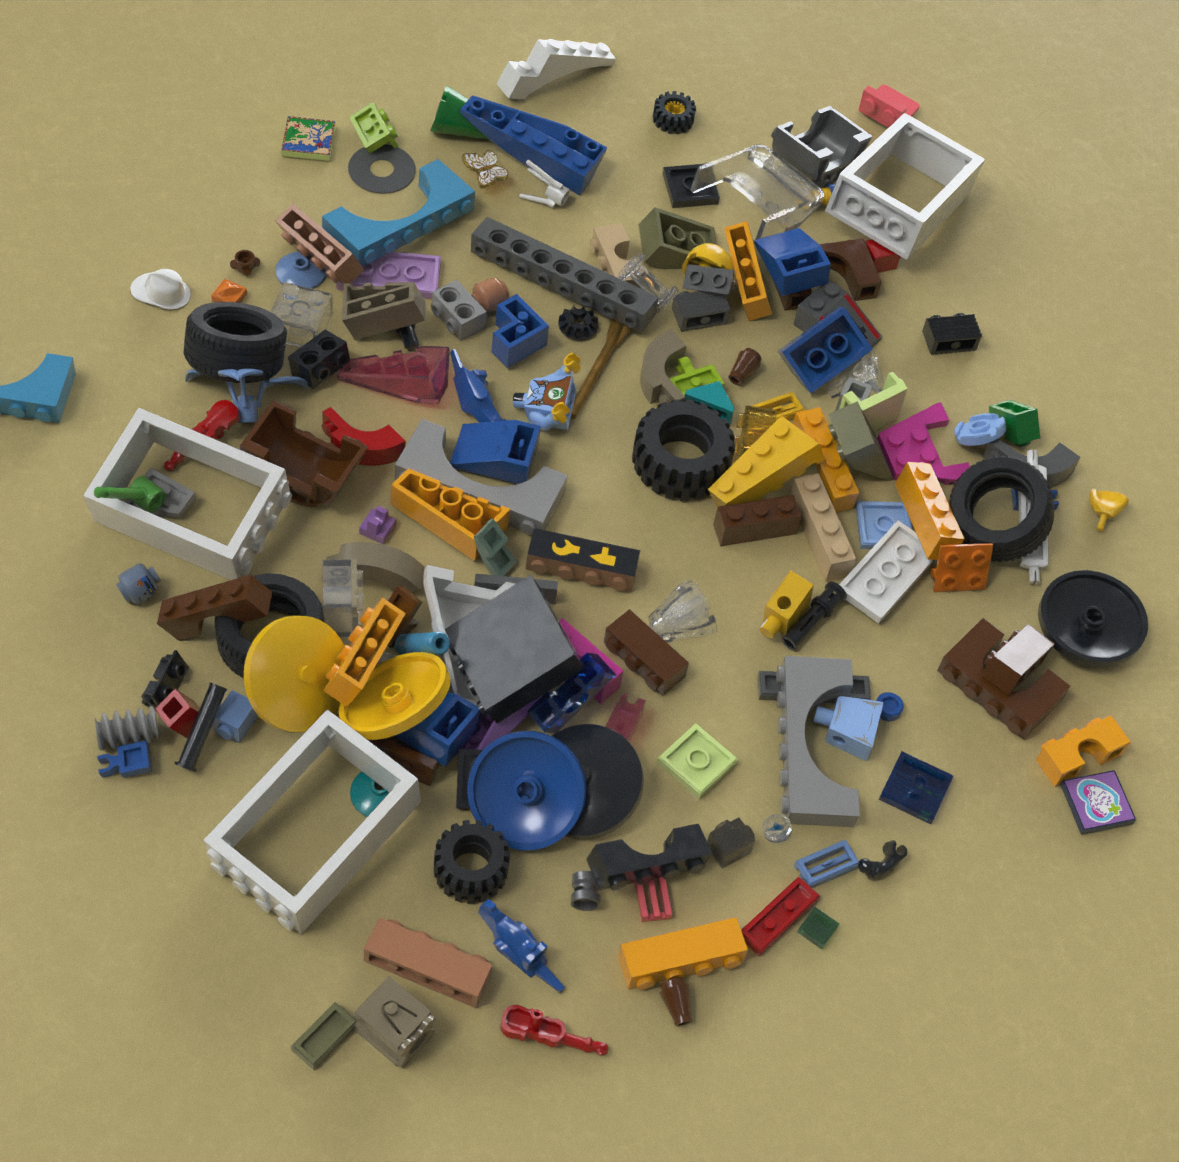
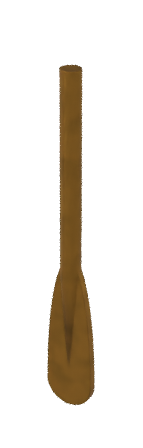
[570,319,632,420]

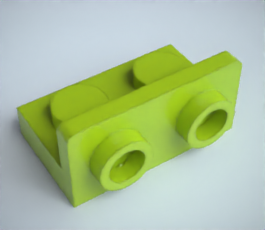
[349,102,399,154]

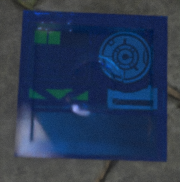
[878,751,954,824]

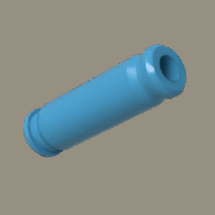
[395,632,450,655]

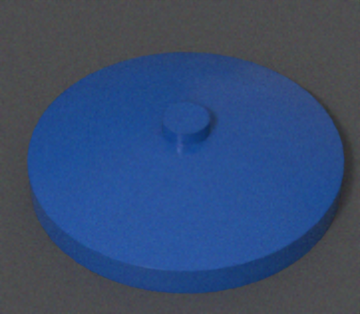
[467,731,586,850]

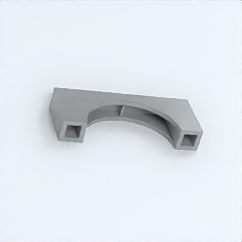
[395,419,568,535]
[776,656,860,827]

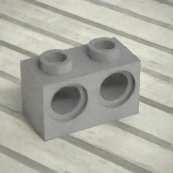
[431,279,486,341]

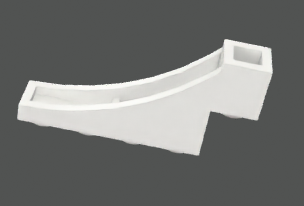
[497,39,616,100]

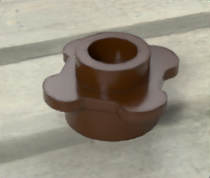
[230,250,260,275]

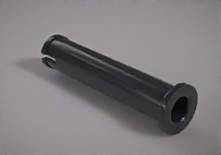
[174,682,227,772]

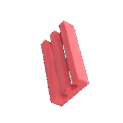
[635,877,672,922]

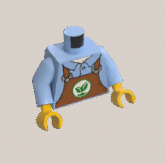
[513,353,581,431]

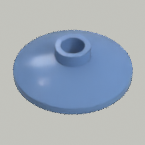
[276,252,326,291]

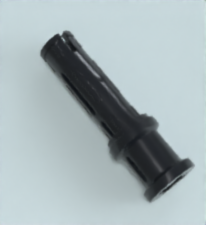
[782,581,847,650]

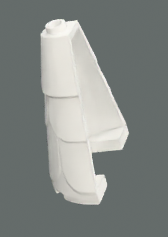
[423,565,515,706]

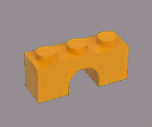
[1036,715,1131,787]

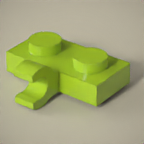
[669,356,724,396]

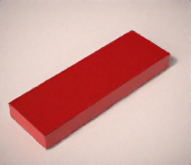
[741,876,820,956]

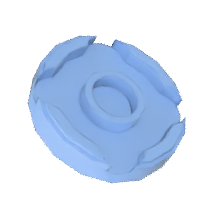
[954,413,1006,446]

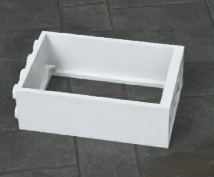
[825,113,985,260]
[83,408,292,580]
[203,710,421,934]

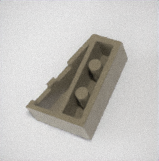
[342,282,426,340]

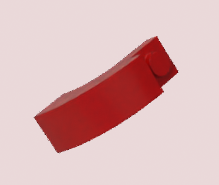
[321,407,406,466]

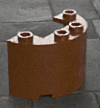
[240,400,368,507]

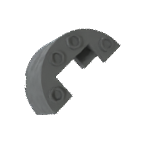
[771,106,872,188]

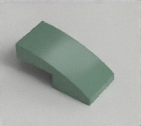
[474,519,517,576]

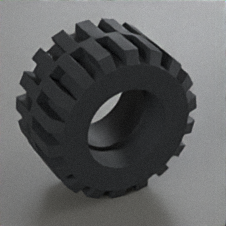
[434,820,510,904]

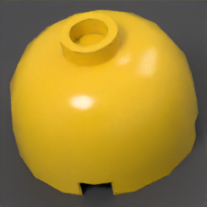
[682,243,733,275]

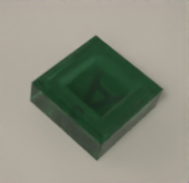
[797,907,840,949]

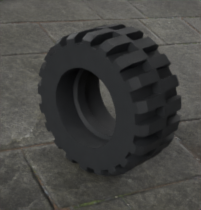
[632,399,735,501]

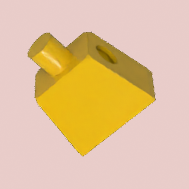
[759,570,814,639]

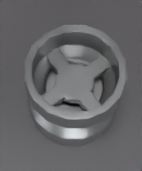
[571,871,601,911]

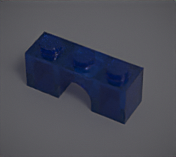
[527,652,616,734]

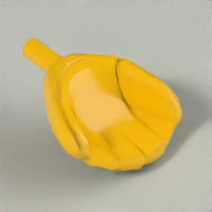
[1089,489,1129,532]

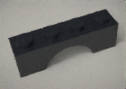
[586,823,713,891]

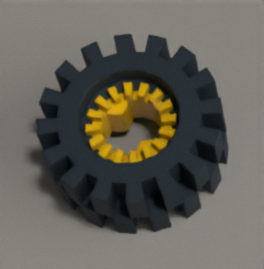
[653,91,696,134]

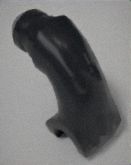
[858,840,907,879]

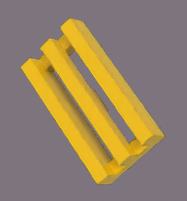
[748,392,805,431]

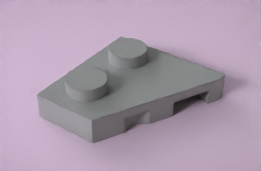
[124,468,197,518]

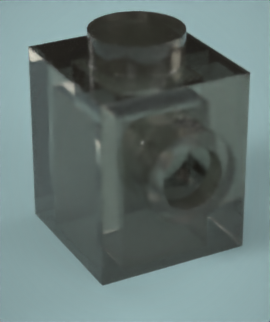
[707,817,755,868]

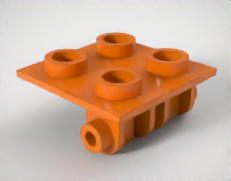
[930,543,993,592]

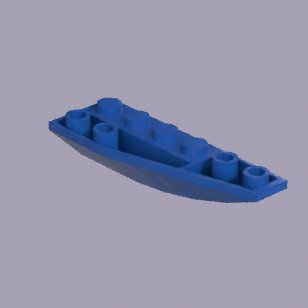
[460,95,607,195]

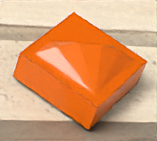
[211,279,247,303]

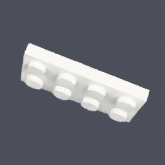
[839,520,935,624]

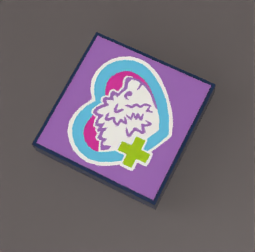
[1060,770,1136,835]

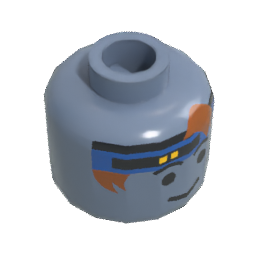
[116,563,161,605]

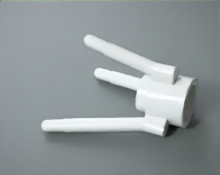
[519,160,570,208]

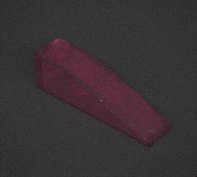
[337,346,450,404]

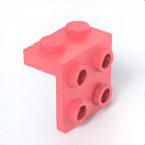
[858,84,920,128]

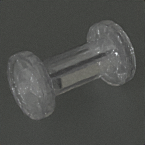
[618,252,679,313]

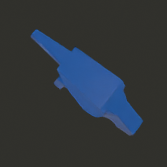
[450,349,506,423]
[478,899,565,993]

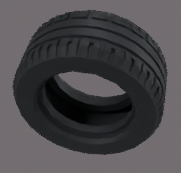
[183,302,287,383]
[949,456,1054,562]
[215,573,324,679]

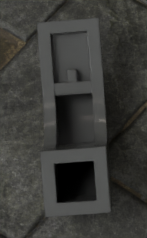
[983,439,1081,488]

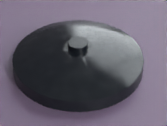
[1038,570,1148,668]
[552,724,644,839]

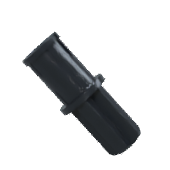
[395,324,419,351]

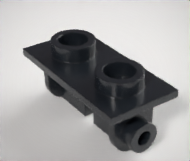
[141,650,189,707]

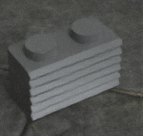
[672,291,730,332]

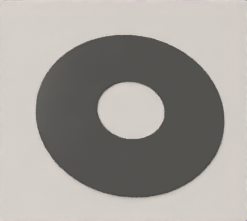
[348,144,415,193]

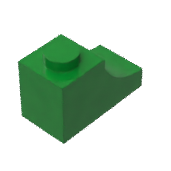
[989,400,1040,446]

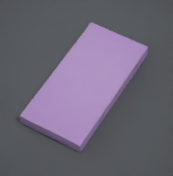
[336,252,441,299]

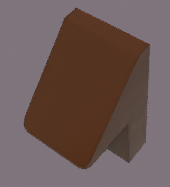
[387,586,422,648]

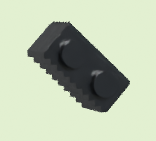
[922,313,982,355]

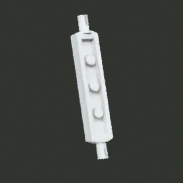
[1018,450,1048,585]

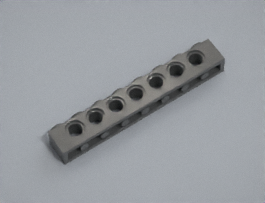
[471,217,659,333]

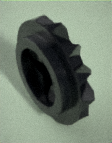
[558,305,598,340]

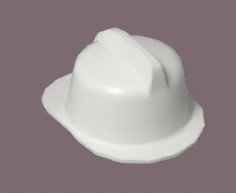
[130,269,191,310]

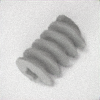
[95,706,159,751]

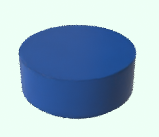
[876,692,904,721]

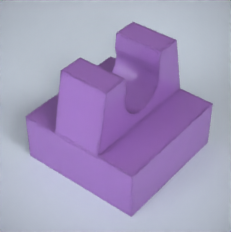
[359,506,396,544]

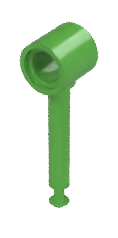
[94,476,166,514]

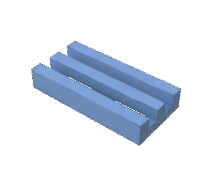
[794,839,859,888]

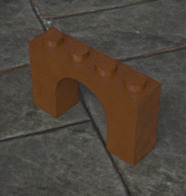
[773,238,882,311]
[937,618,1070,740]

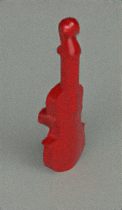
[163,400,240,471]
[500,1005,609,1056]

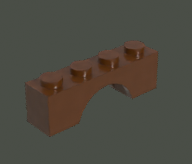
[157,574,272,641]

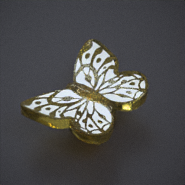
[462,150,508,189]

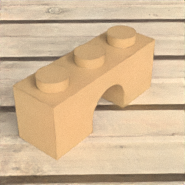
[590,223,646,290]

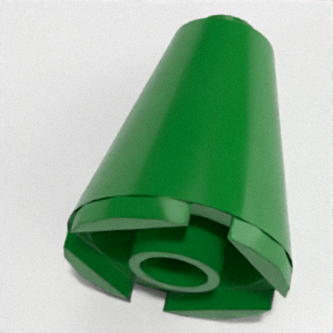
[430,86,489,139]

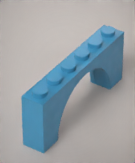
[322,159,475,266]
[0,353,76,423]

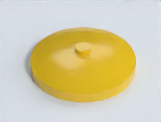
[244,616,344,732]
[339,652,451,740]

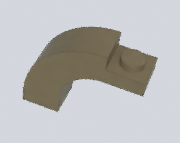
[640,329,686,404]
[322,542,424,592]

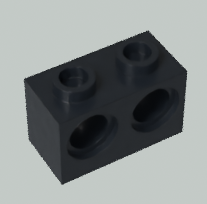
[288,329,351,389]

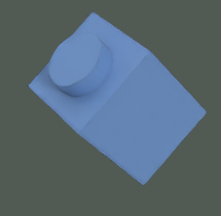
[214,690,258,743]

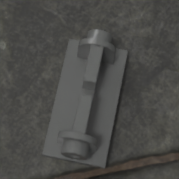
[683,264,737,295]

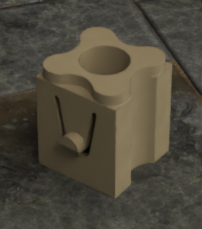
[354,976,436,1068]

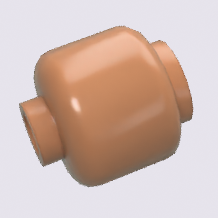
[472,278,509,314]

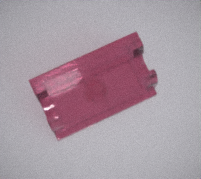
[605,694,646,743]

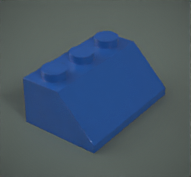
[777,307,873,394]

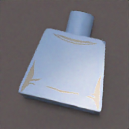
[813,696,883,761]

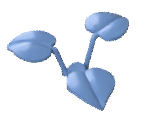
[185,369,308,423]

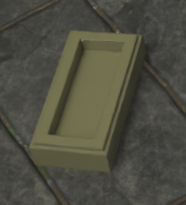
[291,1002,357,1070]

